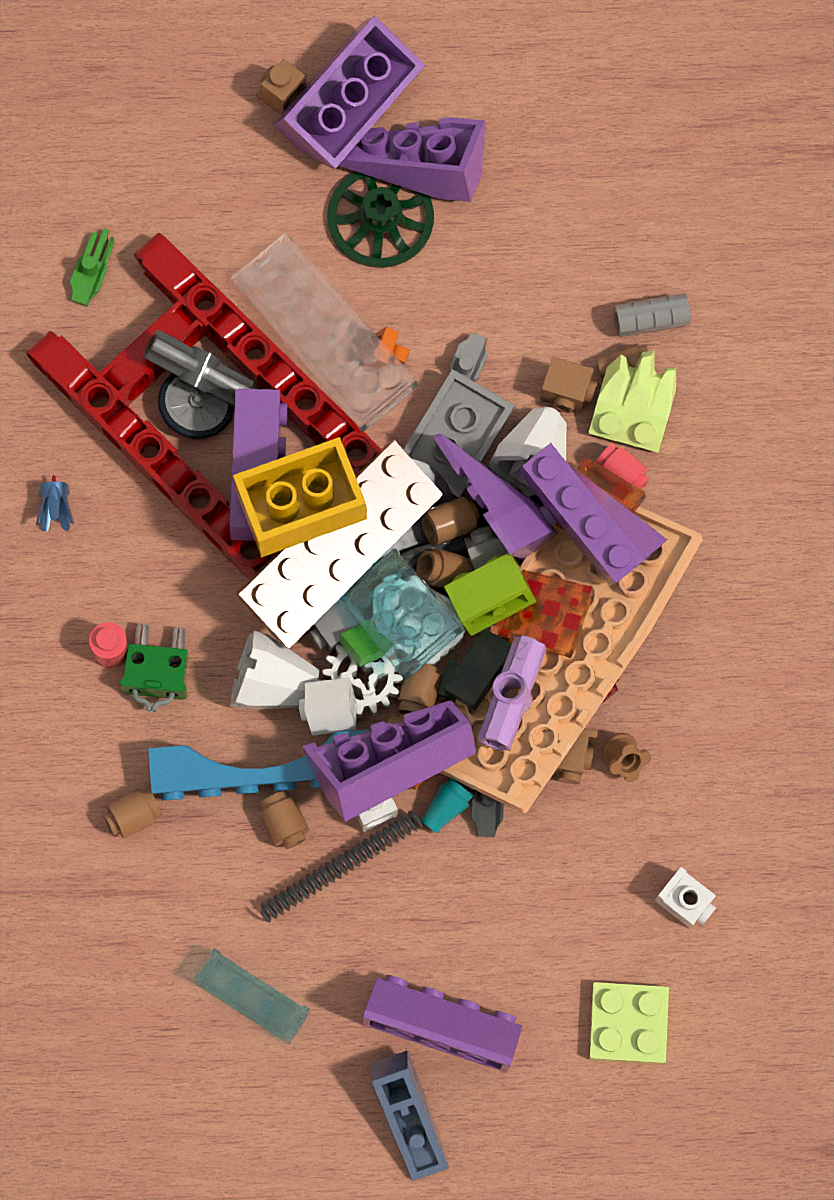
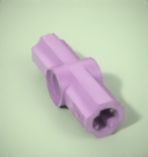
[478,635,546,751]

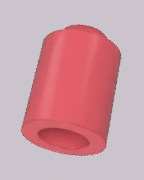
[89,622,128,668]

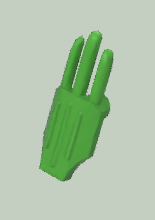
[70,229,114,307]

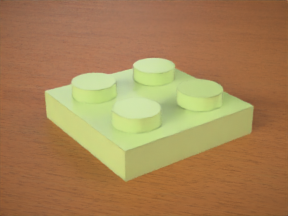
[589,982,669,1064]

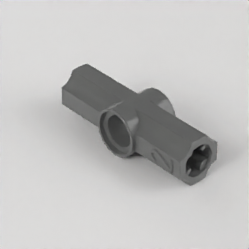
[142,330,254,407]

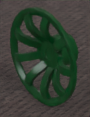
[327,172,434,268]

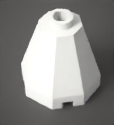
[488,407,567,498]
[230,631,323,710]

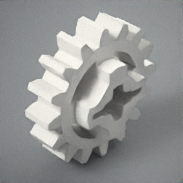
[322,644,403,718]

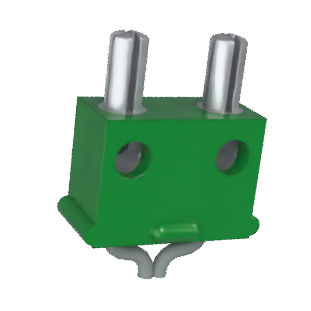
[120,624,189,712]

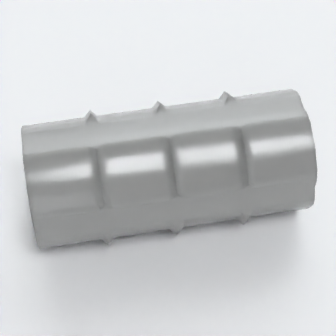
[613,293,691,337]

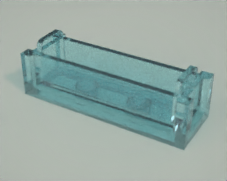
[193,948,310,1044]

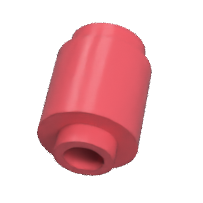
[594,443,649,495]

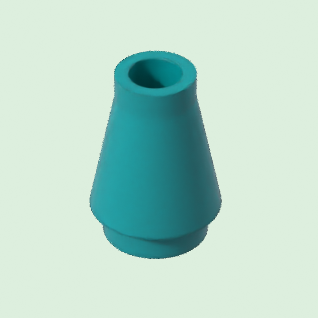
[420,778,473,834]

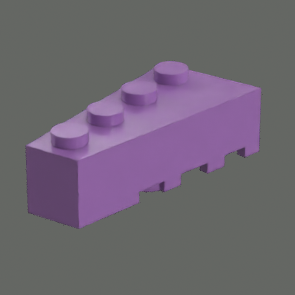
[230,389,287,541]

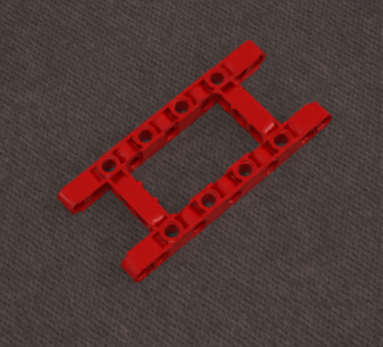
[26,233,381,580]

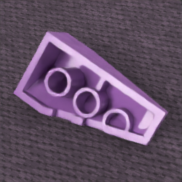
[338,117,486,202]
[433,433,559,559]

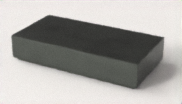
[443,629,512,710]

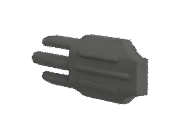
[471,790,504,838]

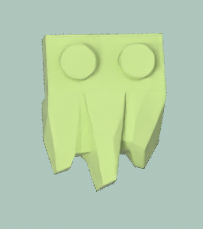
[588,351,676,453]

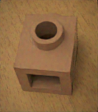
[540,356,598,413]

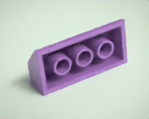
[272,16,425,169]
[363,975,523,1073]

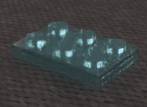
[340,548,463,680]

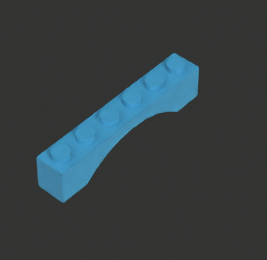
[148,729,371,801]

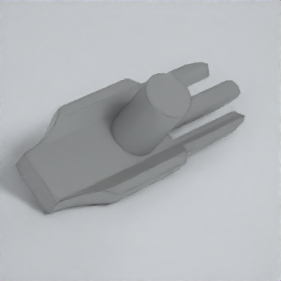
[449,332,487,381]

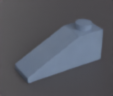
[372,1050,449,1181]

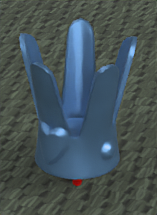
[36,475,74,532]

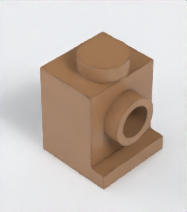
[257,59,306,115]
[553,728,598,784]

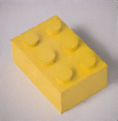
[233,437,367,557]

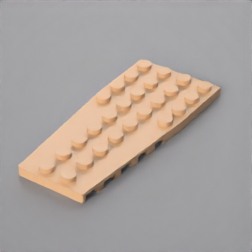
[439,492,703,813]

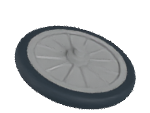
[158,374,234,439]

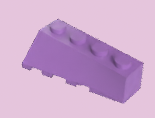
[517,443,668,586]
[302,700,476,822]

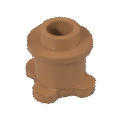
[602,732,651,782]

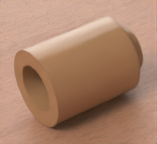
[420,497,480,546]

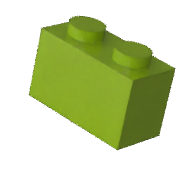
[444,553,537,636]

